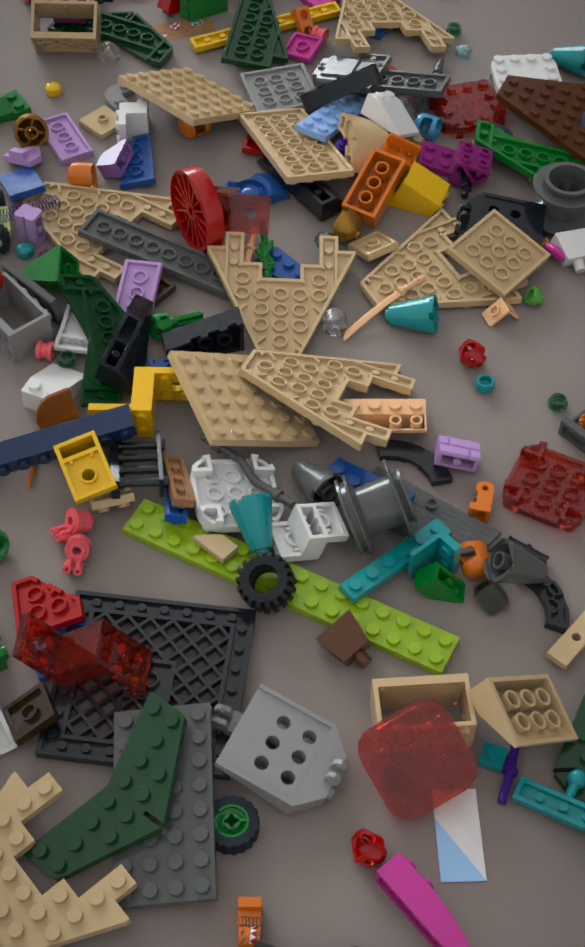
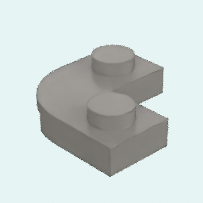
[104,83,136,112]

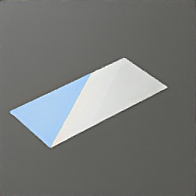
[431,789,487,882]

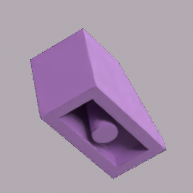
[96,139,134,179]

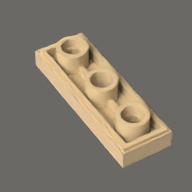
[546,611,585,670]

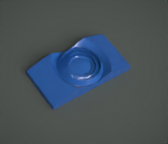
[216,173,289,218]

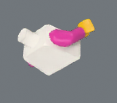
[541,228,585,274]

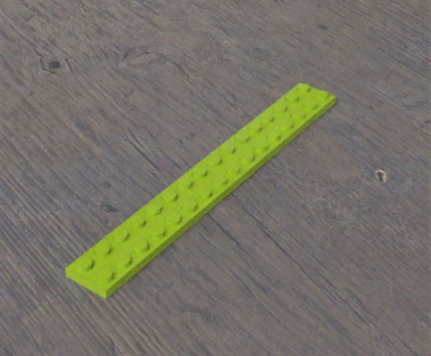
[122,499,460,675]

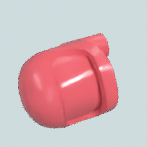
[50,507,94,542]
[62,533,92,576]

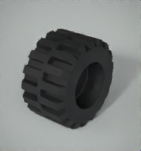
[236,552,297,614]

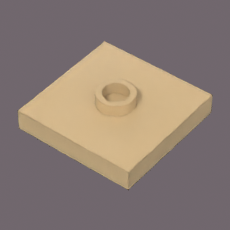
[79,105,119,140]
[347,231,399,262]

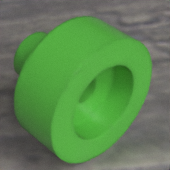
[523,286,544,307]

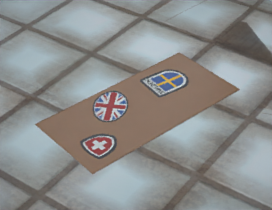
[152,17,217,40]

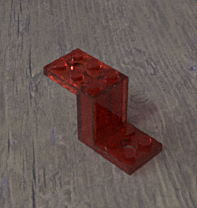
[215,186,271,235]
[12,612,152,695]

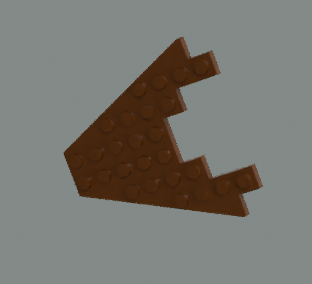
[496,75,585,165]

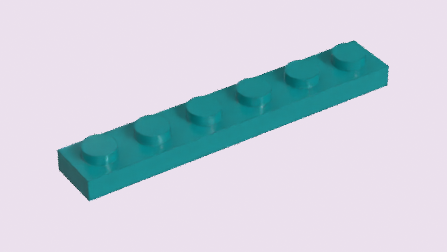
[339,518,452,604]

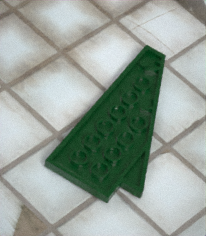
[221,0,289,70]

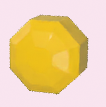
[45,82,62,97]

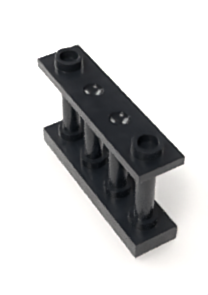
[110,431,168,499]

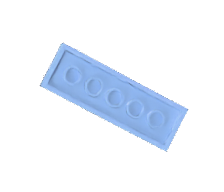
[295,93,366,143]

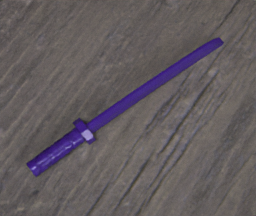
[497,744,520,806]

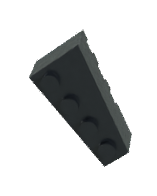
[162,306,244,357]

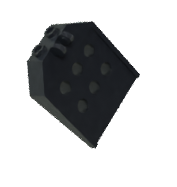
[454,192,546,246]

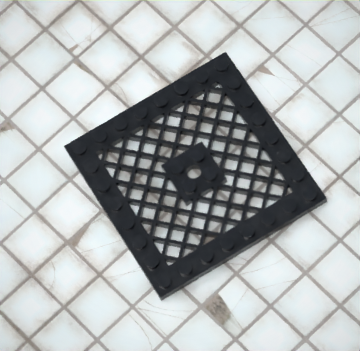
[35,590,257,781]

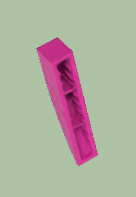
[375,852,470,947]

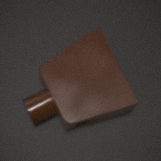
[316,610,372,669]

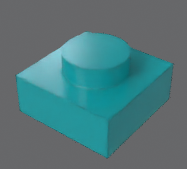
[478,741,508,774]

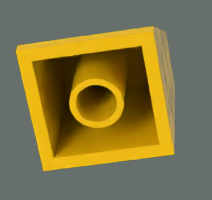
[389,161,450,217]

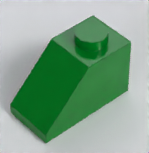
[414,562,465,603]

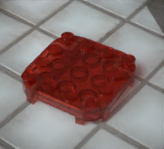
[429,79,507,139]
[502,441,585,532]
[358,699,477,820]

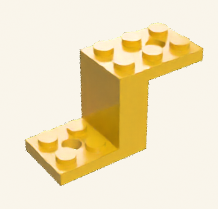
[88,367,188,438]
[53,430,118,505]

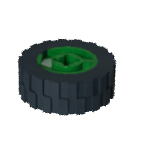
[215,795,260,855]

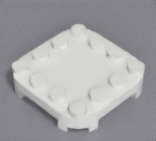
[490,53,562,101]
[190,454,284,533]

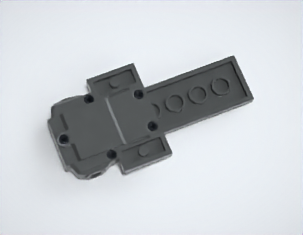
[312,53,451,98]

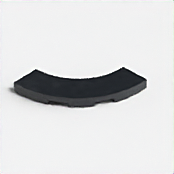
[375,440,453,486]
[524,576,569,634]

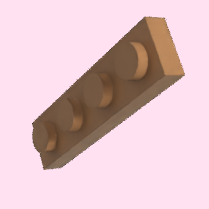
[162,455,195,509]

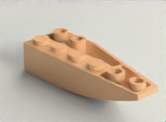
[302,399,427,433]

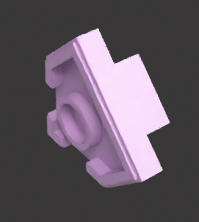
[3,146,42,168]

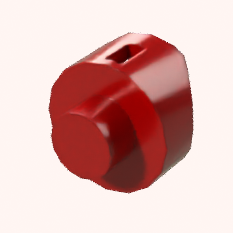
[459,339,486,368]
[351,828,387,869]

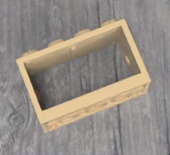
[30,0,102,53]
[369,673,477,755]

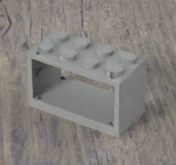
[0,272,54,364]

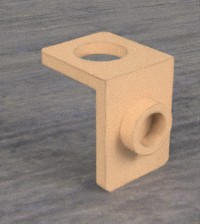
[482,297,519,327]

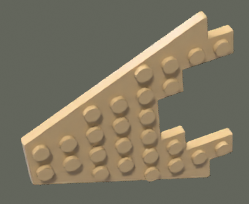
[334,0,455,54]
[22,181,178,284]
[359,208,528,311]
[207,231,356,354]
[239,349,416,451]
[0,772,138,947]

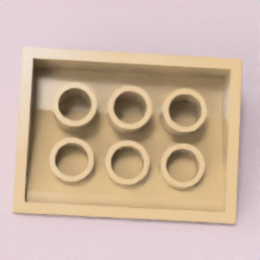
[468,674,579,748]

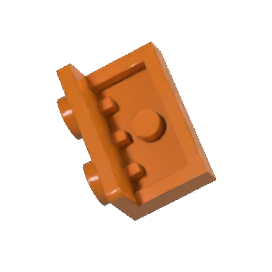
[382,133,422,170]

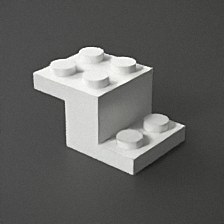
[115,96,150,143]
[272,502,350,562]

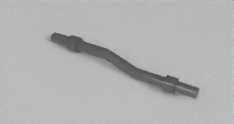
[418,58,444,114]
[201,433,296,509]

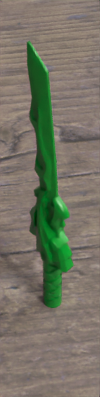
[255,221,276,278]

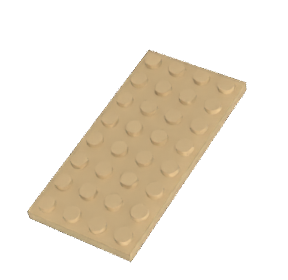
[238,107,355,185]

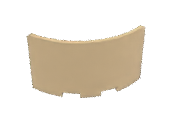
[337,112,389,173]

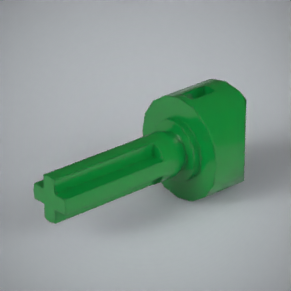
[150,311,204,340]

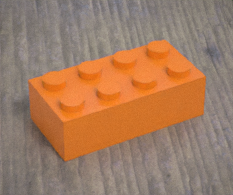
[341,147,407,229]

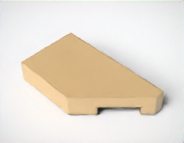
[193,534,238,564]

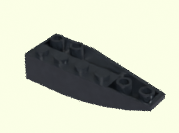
[257,156,344,221]
[94,294,154,395]

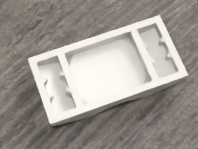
[53,304,88,354]

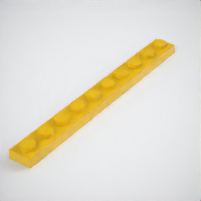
[189,1,341,53]

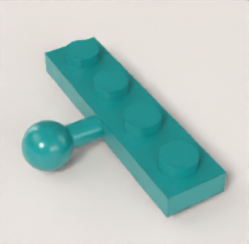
[512,769,585,833]

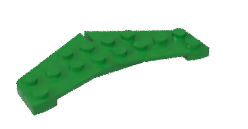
[474,119,585,181]

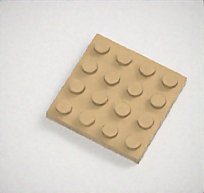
[446,209,551,299]

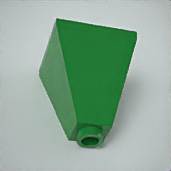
[23,245,80,293]

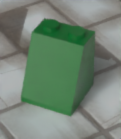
[179,0,228,22]

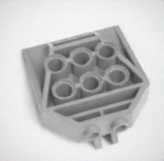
[214,684,348,815]

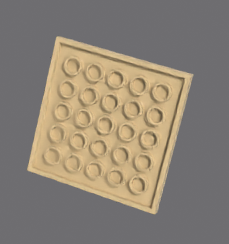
[117,67,256,126]
[167,350,320,448]

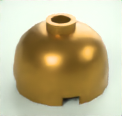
[13,113,49,148]
[328,206,362,244]

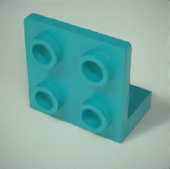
[407,530,462,581]

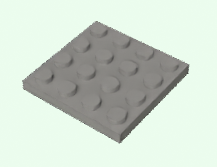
[240,62,322,111]

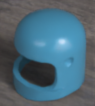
[414,113,443,143]

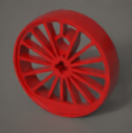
[170,165,225,252]

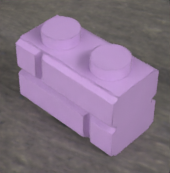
[14,204,46,249]
[433,435,481,473]

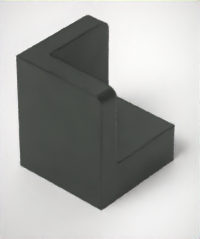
[474,579,509,616]

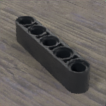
[299,63,382,112]

